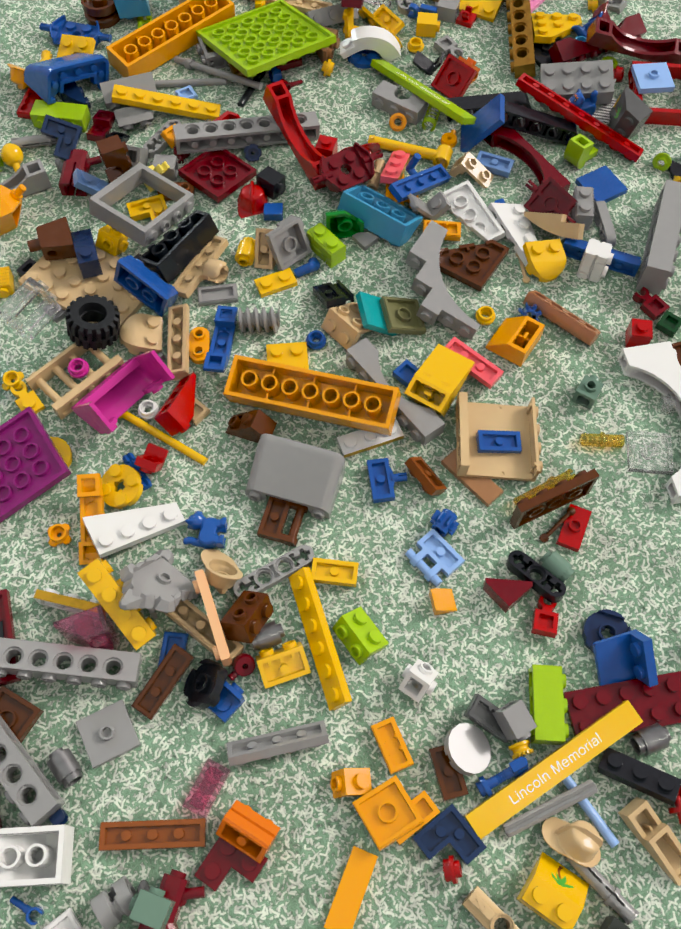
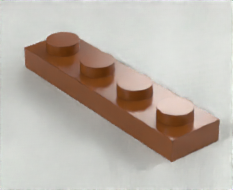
[98,818,207,851]

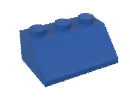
[114,255,179,317]

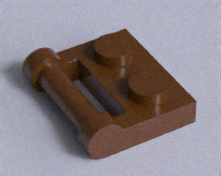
[257,496,308,547]

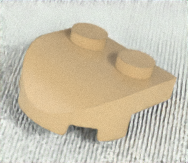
[119,313,163,355]

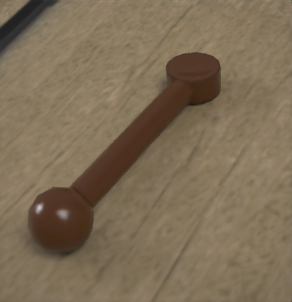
[540,507,576,543]

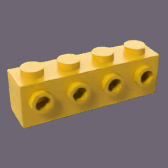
[77,558,157,650]

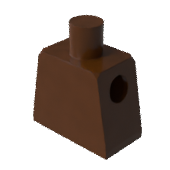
[27,217,76,260]

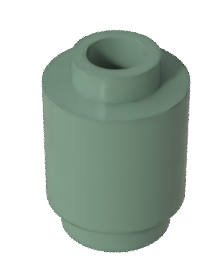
[540,550,574,583]

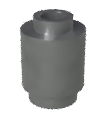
[252,620,285,651]
[630,723,671,756]
[47,747,83,788]

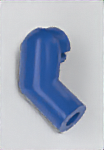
[294,257,320,278]

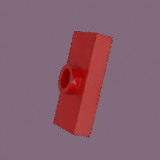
[16,88,43,119]
[556,504,592,552]

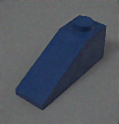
[71,228,103,279]

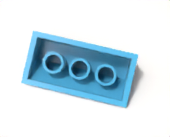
[337,183,423,247]

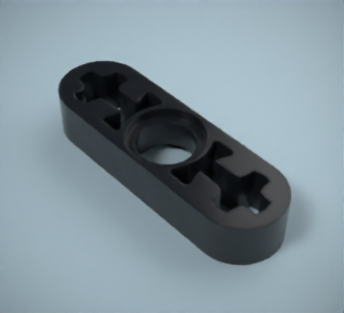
[506,550,566,603]

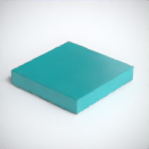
[356,291,397,336]

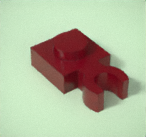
[632,287,670,321]

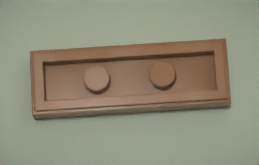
[441,449,504,507]

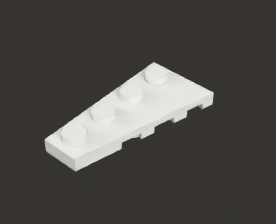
[443,180,505,242]
[82,503,185,559]

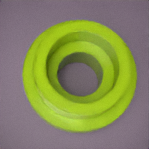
[652,152,672,171]

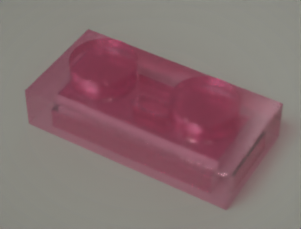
[182,758,231,818]

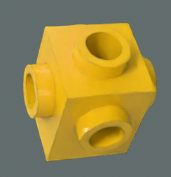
[95,225,129,256]

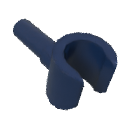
[49,808,68,825]

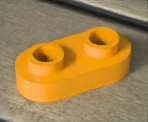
[189,327,210,364]

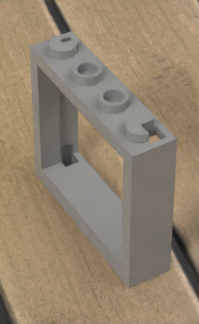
[89,162,194,247]

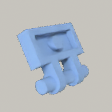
[405,529,465,587]

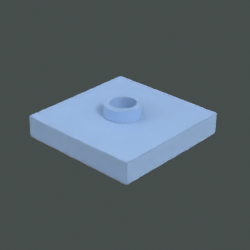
[631,62,675,94]

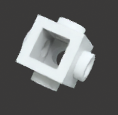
[398,659,439,703]

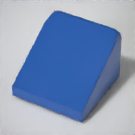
[264,203,283,221]

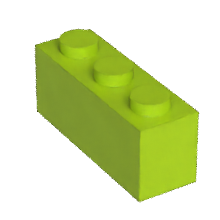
[30,99,91,133]
[528,664,569,745]

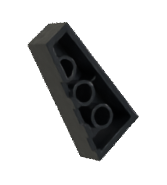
[134,210,219,284]

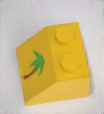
[517,852,589,929]

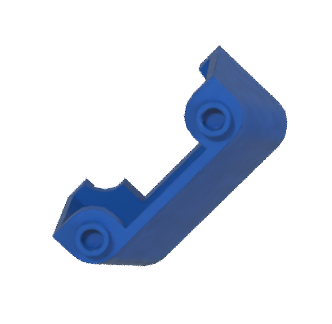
[24,53,109,104]

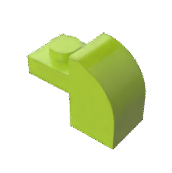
[564,133,598,169]

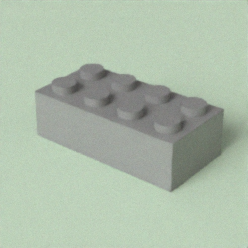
[539,60,614,107]

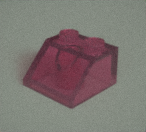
[53,605,119,650]

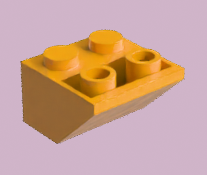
[486,316,545,367]

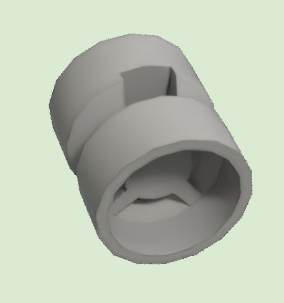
[90,876,136,929]

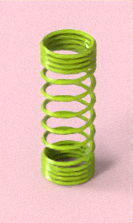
[422,104,441,132]

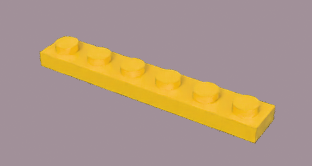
[112,84,221,121]
[288,567,352,711]

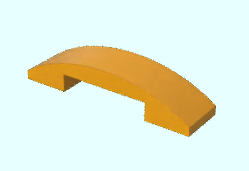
[77,473,105,565]

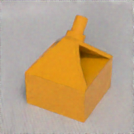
[0,184,26,236]

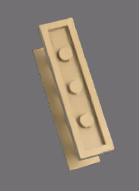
[25,343,124,420]

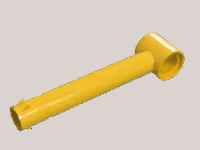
[368,135,453,169]

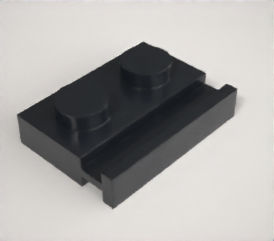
[313,280,354,309]

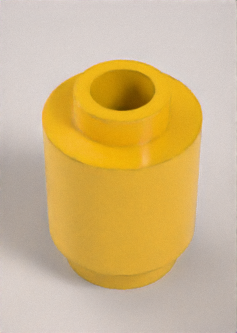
[235,237,255,267]

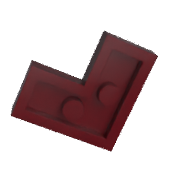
[194,837,268,892]

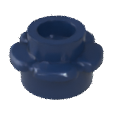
[244,144,262,162]

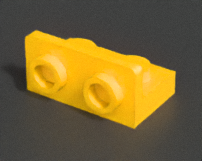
[255,640,311,689]

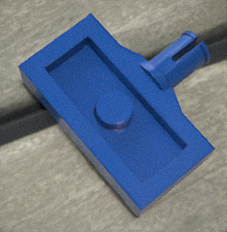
[366,458,407,503]

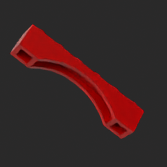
[263,80,326,191]

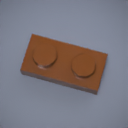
[404,456,447,496]

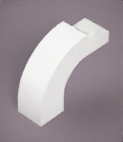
[340,26,401,62]

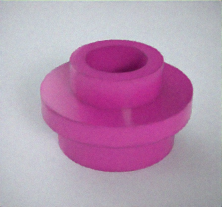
[68,358,90,378]

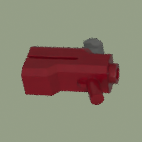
[55,149,102,196]
[137,869,205,929]

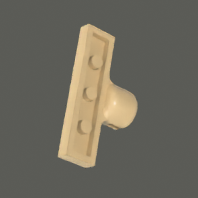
[172,236,229,299]

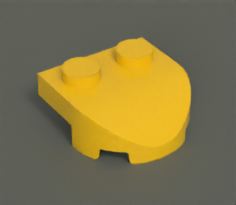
[522,239,566,282]

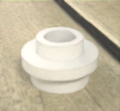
[138,400,159,420]

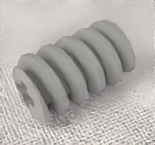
[238,307,280,333]

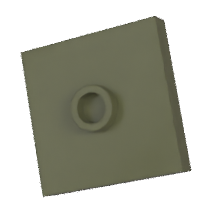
[380,296,427,335]

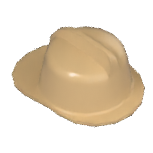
[200,549,243,594]
[541,817,603,868]

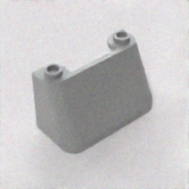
[245,434,345,520]

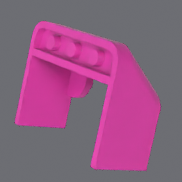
[71,350,175,434]

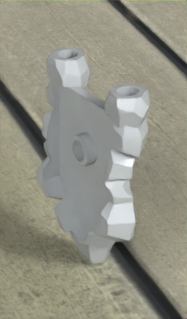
[119,549,201,613]

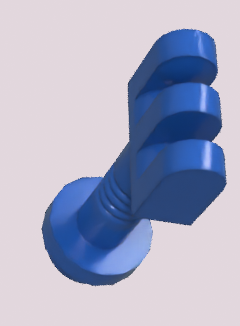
[475,757,528,797]

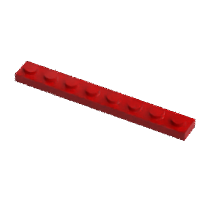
[515,73,644,162]

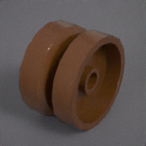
[81,0,120,29]

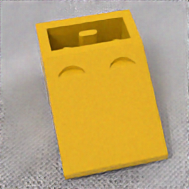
[404,344,475,417]

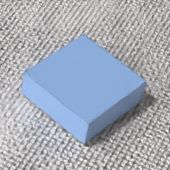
[175,85,198,100]

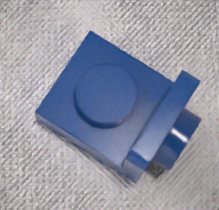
[208,680,245,723]

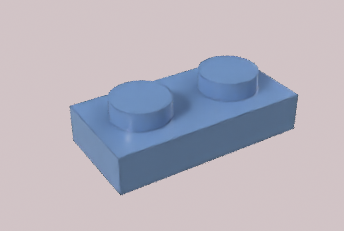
[476,150,515,178]
[73,168,109,195]

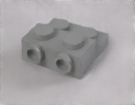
[265,215,312,271]

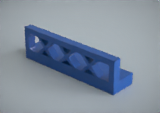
[563,238,642,277]

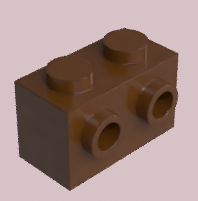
[220,590,274,644]

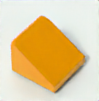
[429,588,457,616]

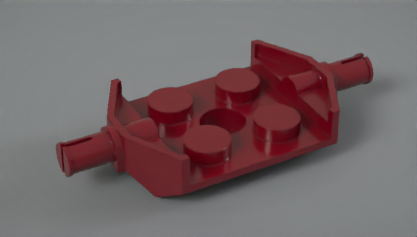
[310,142,383,193]

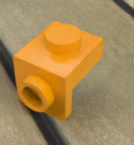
[330,768,372,799]

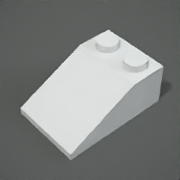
[0,824,75,888]

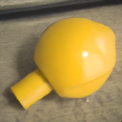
[0,143,24,172]

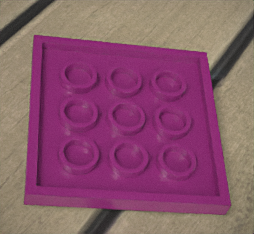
[0,406,72,523]

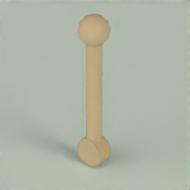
[515,253,530,283]

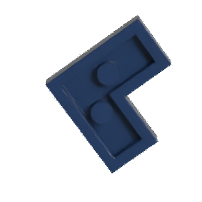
[41,114,83,161]
[412,804,487,865]

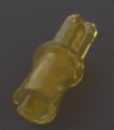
[579,432,625,449]

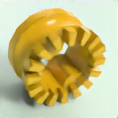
[508,739,534,760]

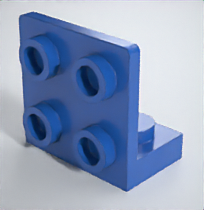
[593,629,658,687]

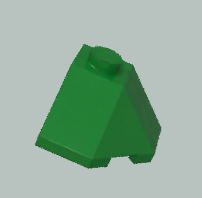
[323,209,364,239]

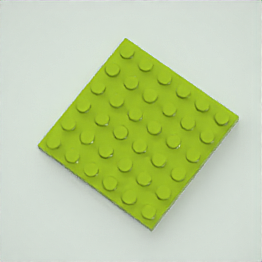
[196,0,337,77]

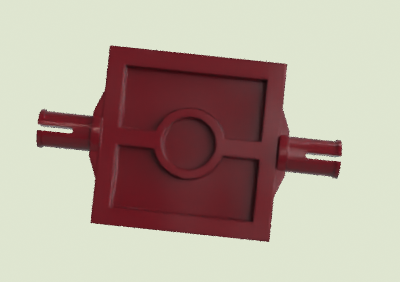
[524,176,578,223]

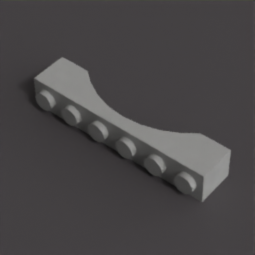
[0,159,52,197]
[346,338,445,446]

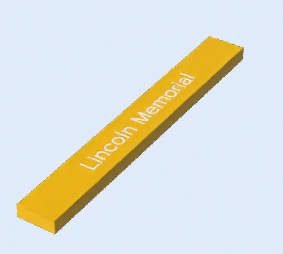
[464,700,643,839]

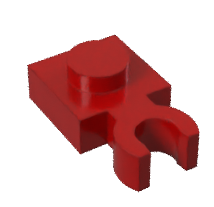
[531,596,559,638]

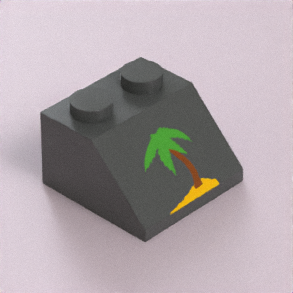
[610,87,653,140]

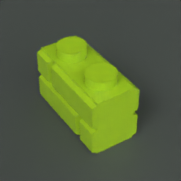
[306,223,346,268]

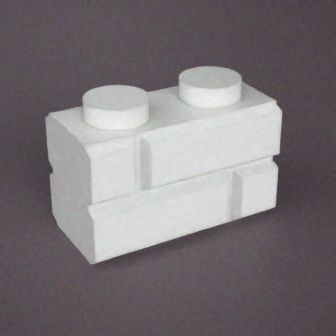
[576,238,614,283]

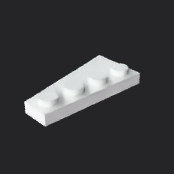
[488,203,537,267]

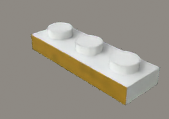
[337,418,404,458]
[33,588,108,620]

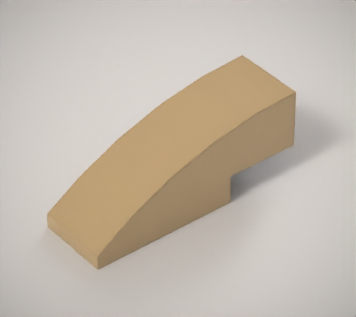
[524,211,585,240]
[618,797,681,886]

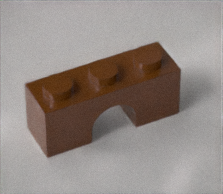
[96,134,132,184]

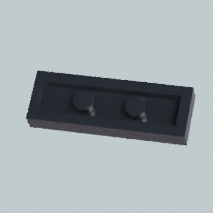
[597,747,681,806]

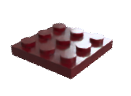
[178,149,257,203]

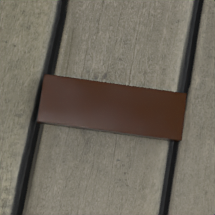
[131,643,195,720]

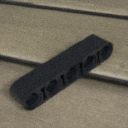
[446,91,531,122]
[502,101,578,145]

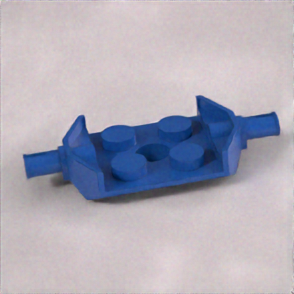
[40,15,112,49]

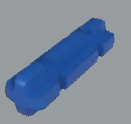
[122,453,152,491]

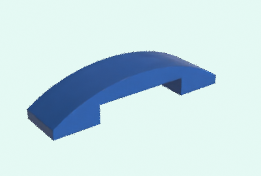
[203,305,238,373]

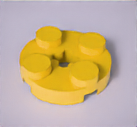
[101,464,143,509]

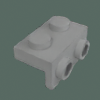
[114,106,154,131]

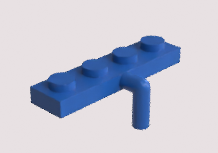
[388,153,452,203]

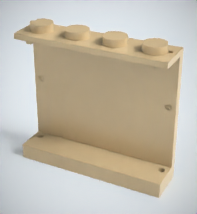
[455,392,543,482]

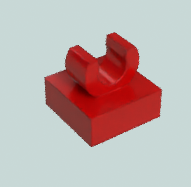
[455,6,477,29]

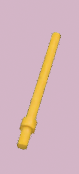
[119,411,208,466]

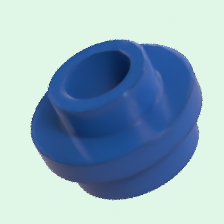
[306,330,326,350]

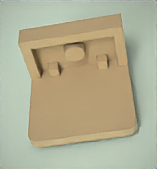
[321,302,372,350]

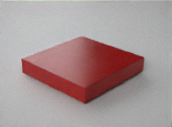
[430,53,477,98]

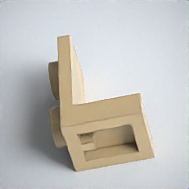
[449,151,494,188]

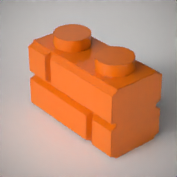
[216,800,281,864]

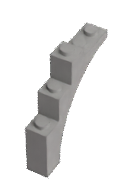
[405,220,480,340]

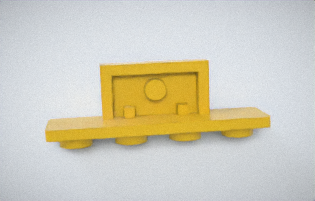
[358,4,405,49]

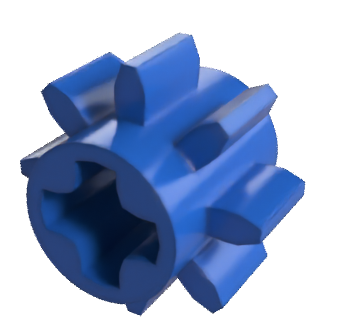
[517,302,542,322]
[430,509,459,537]

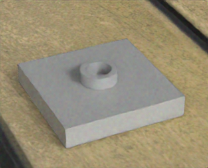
[76,699,142,769]

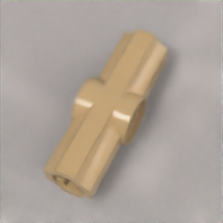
[462,886,520,929]

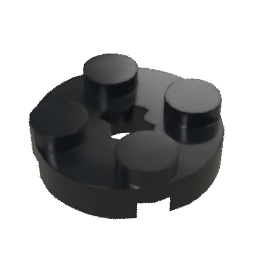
[184,659,228,710]

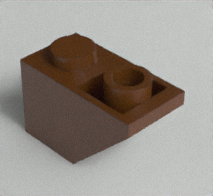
[225,409,277,443]

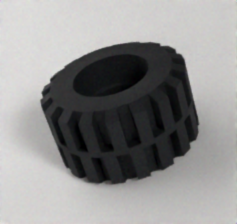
[66,295,120,350]

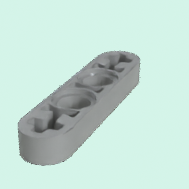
[233,545,314,599]

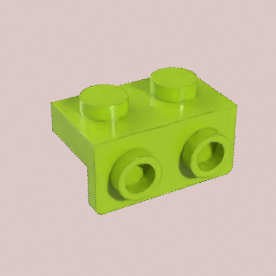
[332,606,389,665]

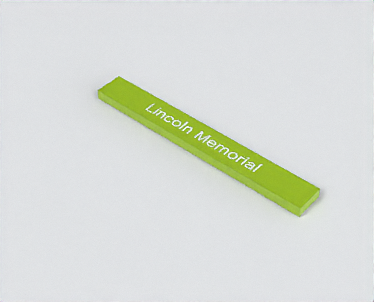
[370,59,476,125]

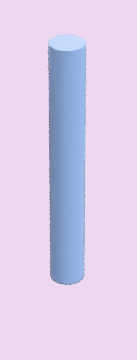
[562,775,619,848]

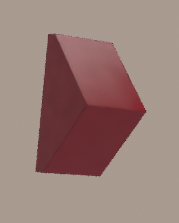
[483,578,533,613]

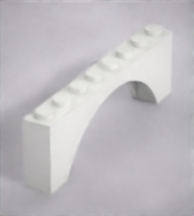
[618,341,681,504]

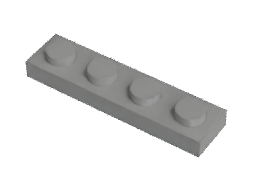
[227,720,329,766]

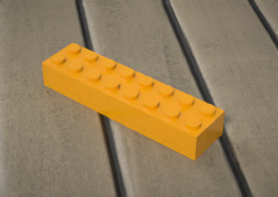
[106,0,235,77]
[223,355,401,436]

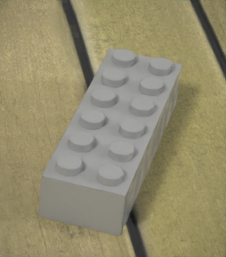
[636,179,681,295]

